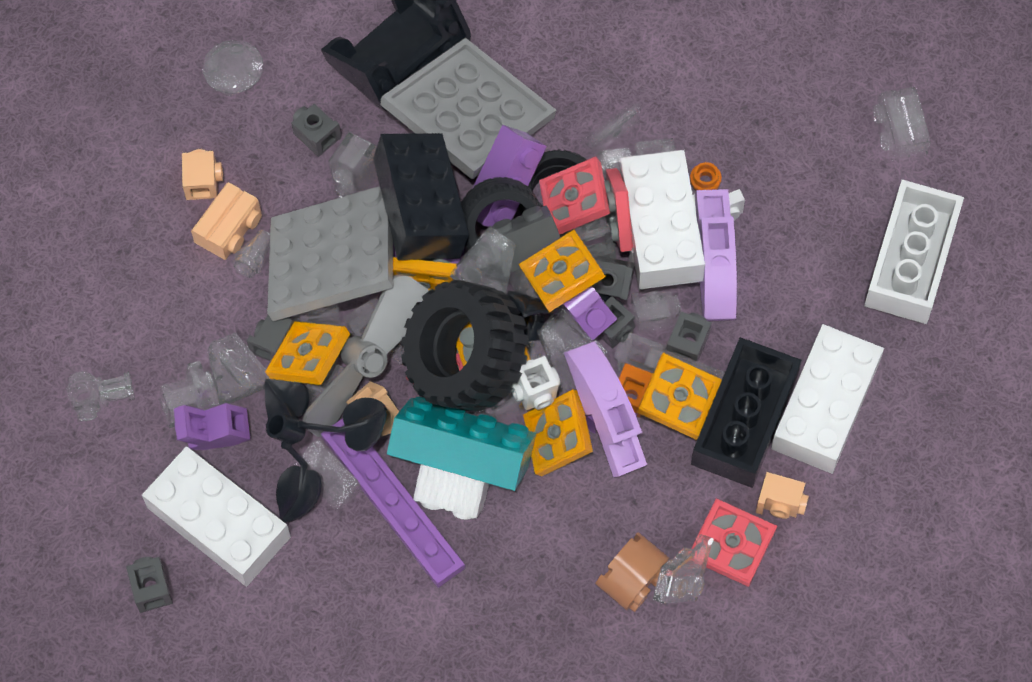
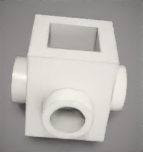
[511,356,560,411]

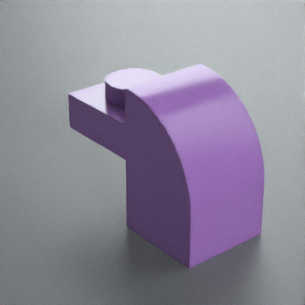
[560,286,617,340]
[174,403,250,450]

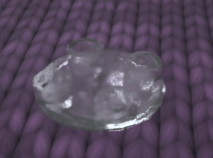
[202,40,264,97]

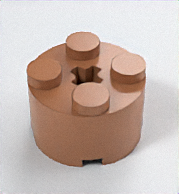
[595,532,672,612]

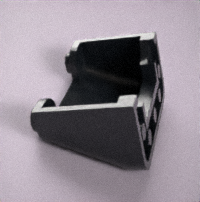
[321,0,471,112]

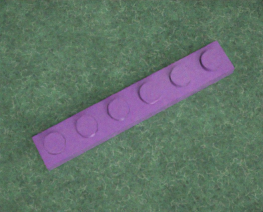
[321,418,465,588]

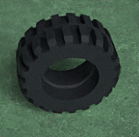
[401,280,529,411]

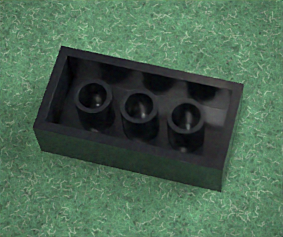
[373,133,469,260]
[691,337,802,488]

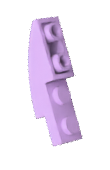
[695,189,737,321]
[564,341,647,477]

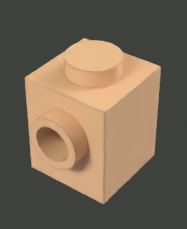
[182,149,223,200]

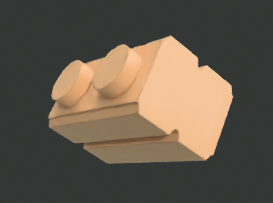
[191,182,262,260]

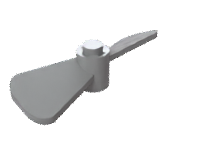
[303,275,429,437]

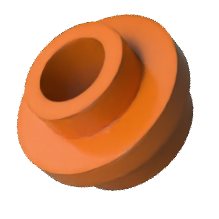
[690,162,722,190]

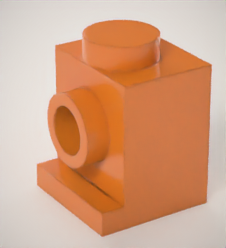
[619,363,653,418]

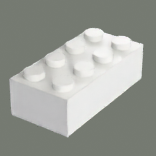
[620,150,705,290]
[864,180,964,324]
[771,324,884,474]
[142,446,291,587]

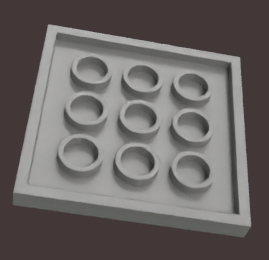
[380,38,556,179]
[267,186,393,321]

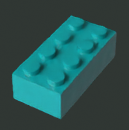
[387,397,537,491]

